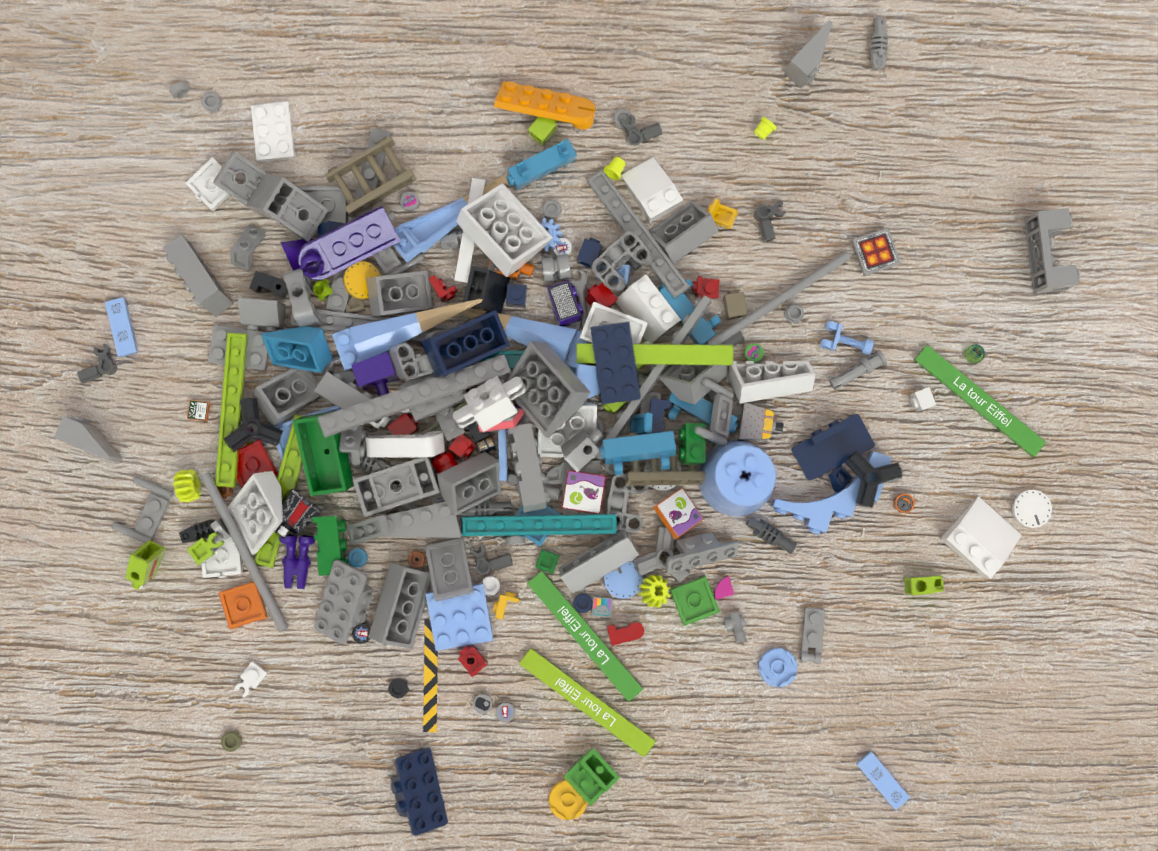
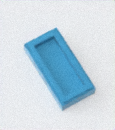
[630,413,652,435]

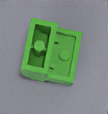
[562,748,620,806]

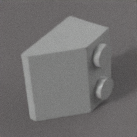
[238,298,286,332]

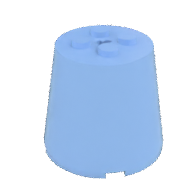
[699,440,776,517]

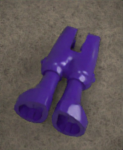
[278,534,315,589]

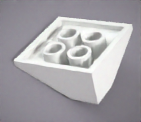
[538,402,597,459]
[227,471,283,555]

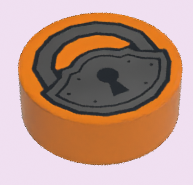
[894,494,915,513]

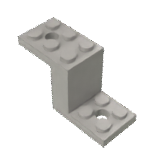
[212,151,329,242]

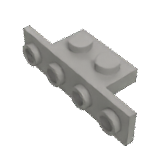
[666,532,739,574]

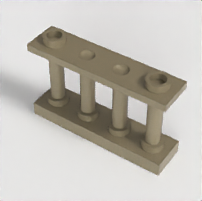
[325,136,416,218]
[625,433,705,486]

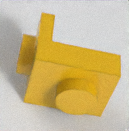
[707,198,739,230]
[493,591,520,619]

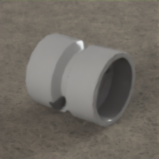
[541,254,571,282]

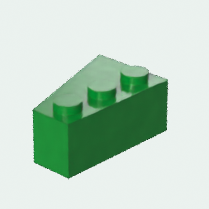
[312,516,348,576]

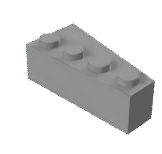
[163,234,234,317]
[381,502,463,538]

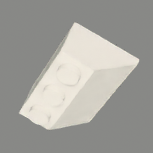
[616,275,681,344]

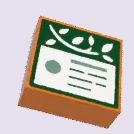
[187,400,211,422]

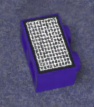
[547,280,584,327]

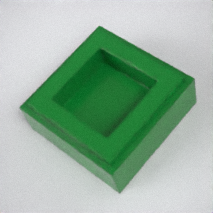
[535,549,560,574]

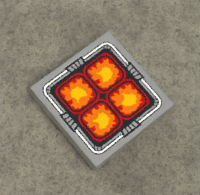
[851,228,901,276]

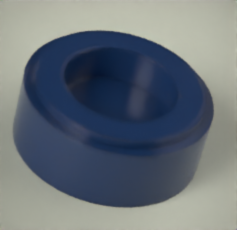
[573,593,593,613]

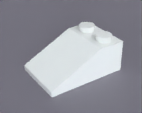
[621,157,683,224]

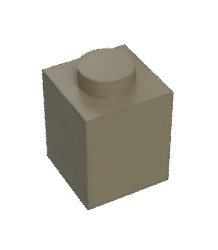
[723,290,748,320]

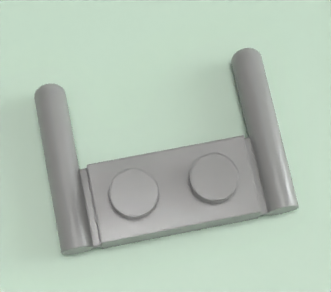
[373,212,424,275]
[694,378,734,446]
[112,476,174,543]

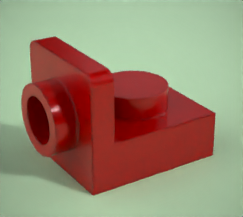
[428,275,458,301]
[692,276,720,300]

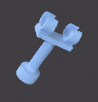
[820,321,874,355]

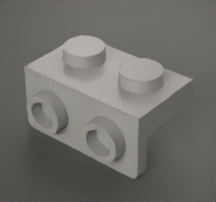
[339,425,367,465]

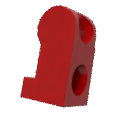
[606,621,644,646]

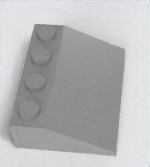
[505,341,591,437]

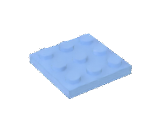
[426,583,493,651]

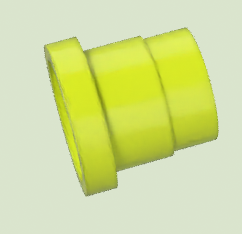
[753,116,777,140]
[603,157,626,181]

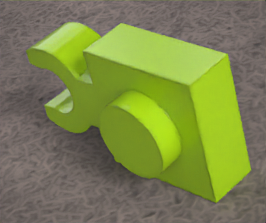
[187,533,225,565]

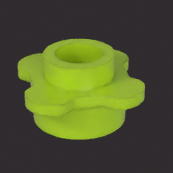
[313,278,333,301]

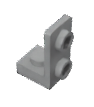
[231,225,266,271]

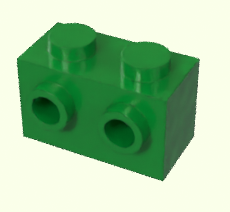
[679,423,706,465]

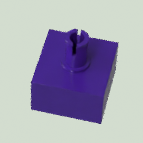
[351,352,400,397]

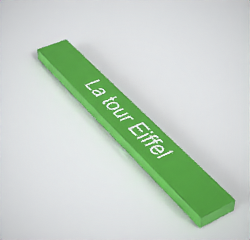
[914,345,1046,457]
[527,571,643,702]

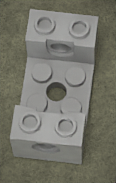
[1024,208,1080,294]
[353,457,441,517]

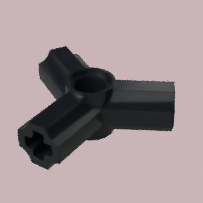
[223,398,283,452]
[844,451,902,508]

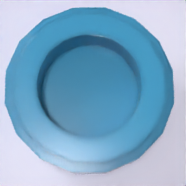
[348,548,368,567]

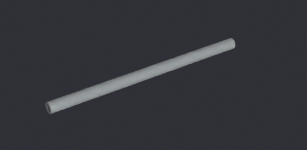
[706,251,851,345]
[200,472,288,632]

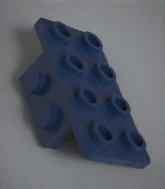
[791,414,875,481]
[391,748,448,836]

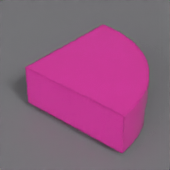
[714,576,734,600]

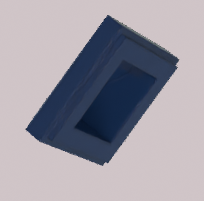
[828,465,852,493]

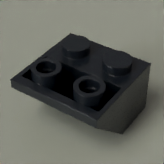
[463,266,510,314]

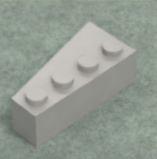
[508,423,549,513]

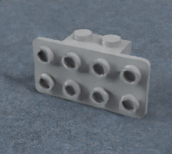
[314,560,373,644]

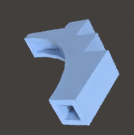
[771,451,892,535]

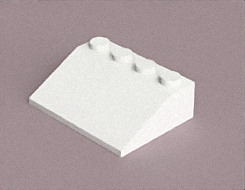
[456,183,553,277]

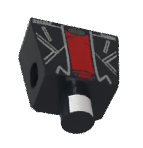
[275,489,322,538]

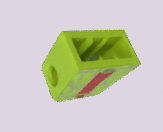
[125,540,166,590]

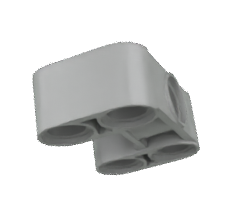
[592,231,654,292]
[283,268,322,327]
[389,331,442,380]
[607,474,648,532]

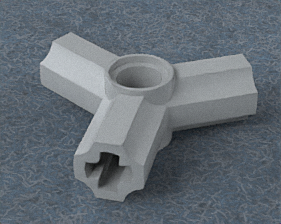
[633,527,691,582]

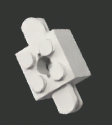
[453,376,526,432]

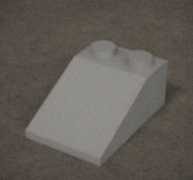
[785,20,832,88]
[366,270,433,316]
[252,368,322,427]
[54,415,123,462]

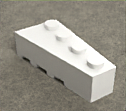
[727,361,815,404]

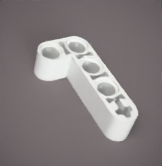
[365,431,445,457]

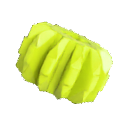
[173,469,201,502]
[638,575,671,607]

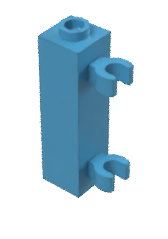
[506,139,577,190]
[659,279,721,344]
[667,393,738,443]
[600,431,676,475]

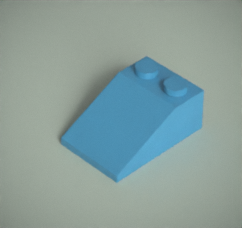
[261,326,332,373]

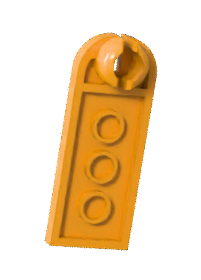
[494,81,596,130]

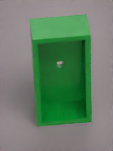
[293,410,354,496]

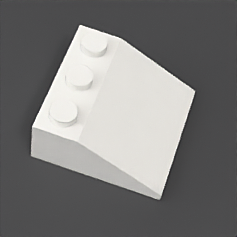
[940,496,1022,579]

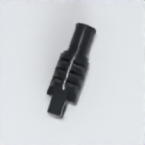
[179,515,234,543]

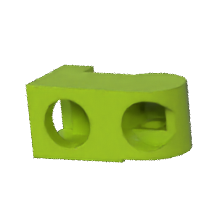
[904,575,944,596]

